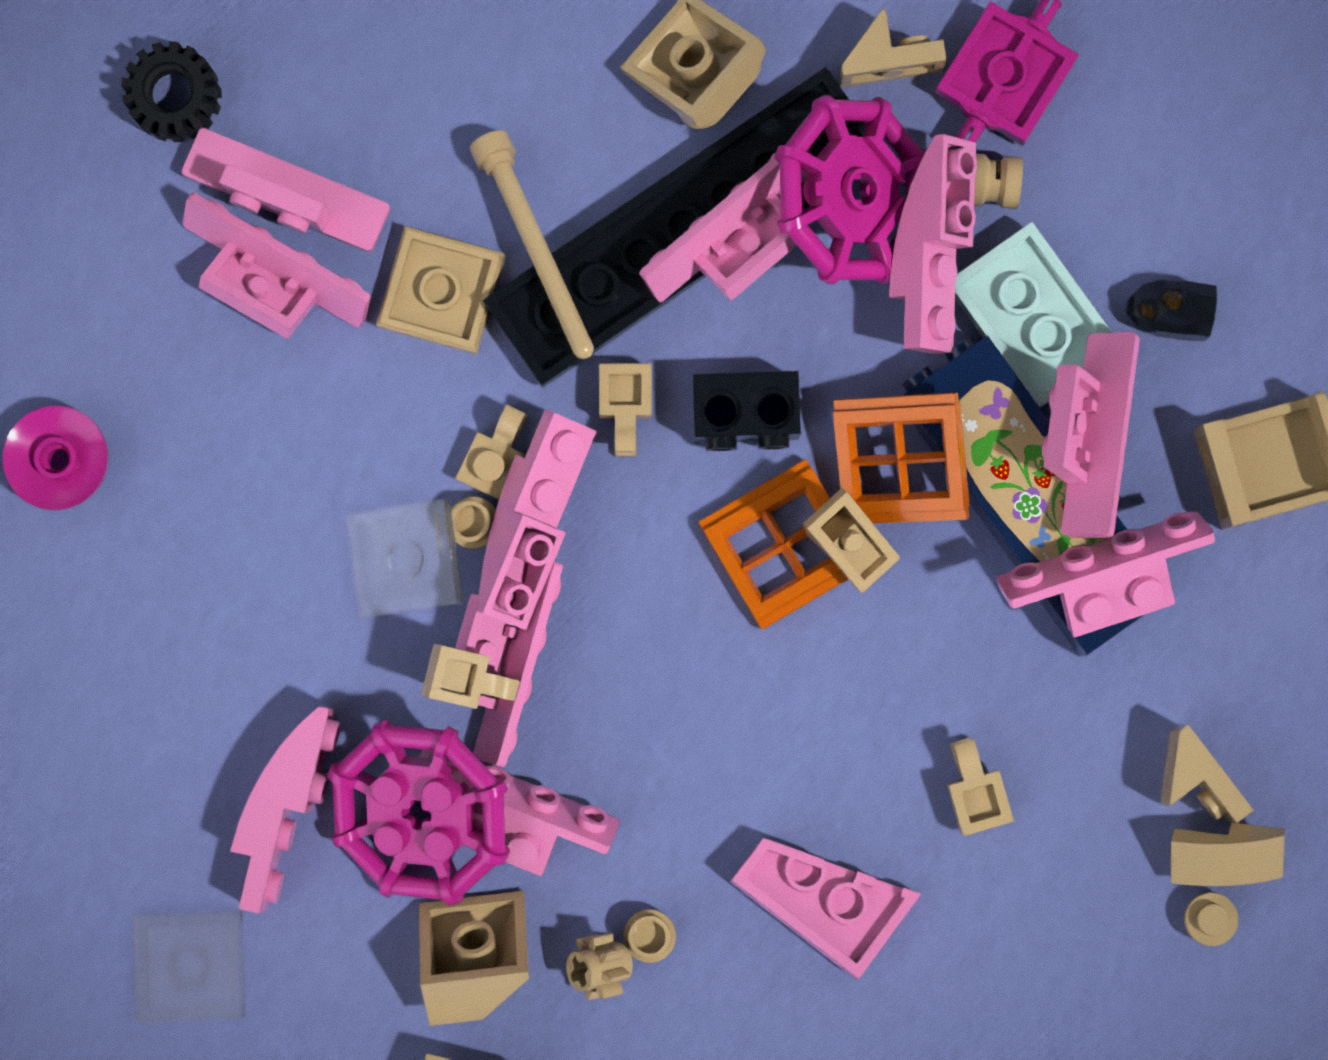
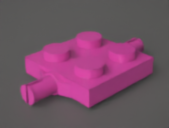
[935,0,1079,146]

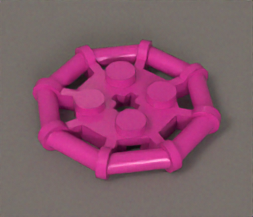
[775,95,927,285]
[328,720,510,906]

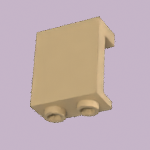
[1193,391,1328,530]

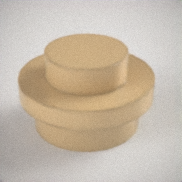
[447,497,496,549]
[1184,892,1238,946]
[623,909,676,963]

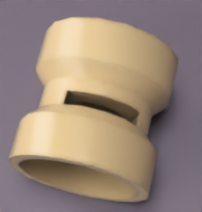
[974,153,1023,209]

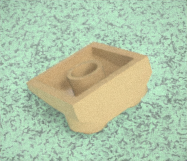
[620,0,766,129]

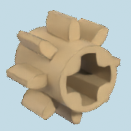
[566,933,633,1001]

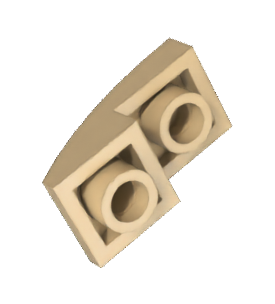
[1171,822,1285,886]

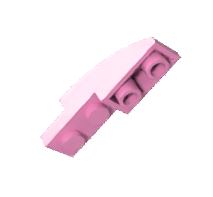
[889,134,977,354]
[478,410,597,630]
[230,706,341,913]

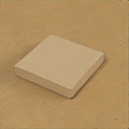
[376,226,505,355]

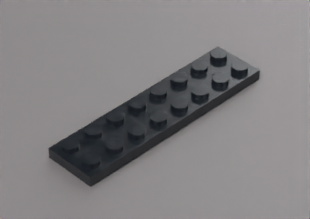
[483,67,866,388]

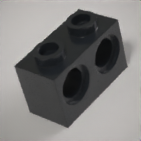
[693,371,801,451]

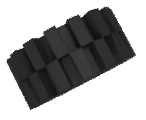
[121,41,222,143]

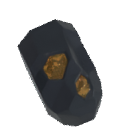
[1125,280,1217,341]

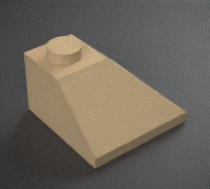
[419,891,529,1026]

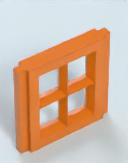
[833,392,970,523]
[698,459,848,631]

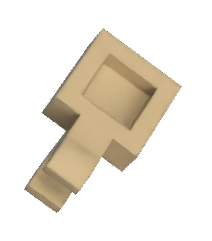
[599,363,652,457]
[455,404,528,500]
[421,643,520,709]
[946,737,1014,836]

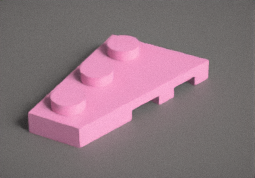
[729,838,921,980]

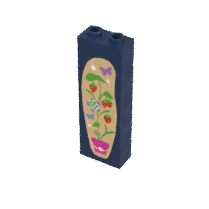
[902,335,1143,657]

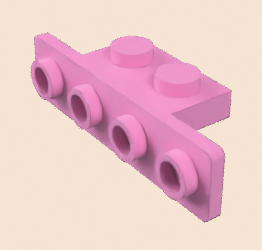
[182,128,391,252]
[639,149,812,302]
[183,192,371,340]
[1042,332,1140,538]
[996,511,1215,638]
[455,561,563,768]
[418,750,620,877]

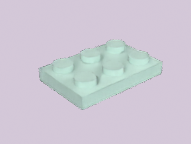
[955,222,1112,408]

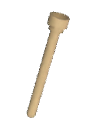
[469,130,594,359]

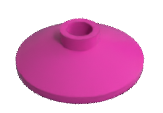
[2,406,108,510]

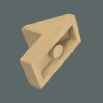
[839,8,947,88]
[803,488,900,593]
[1161,724,1254,823]

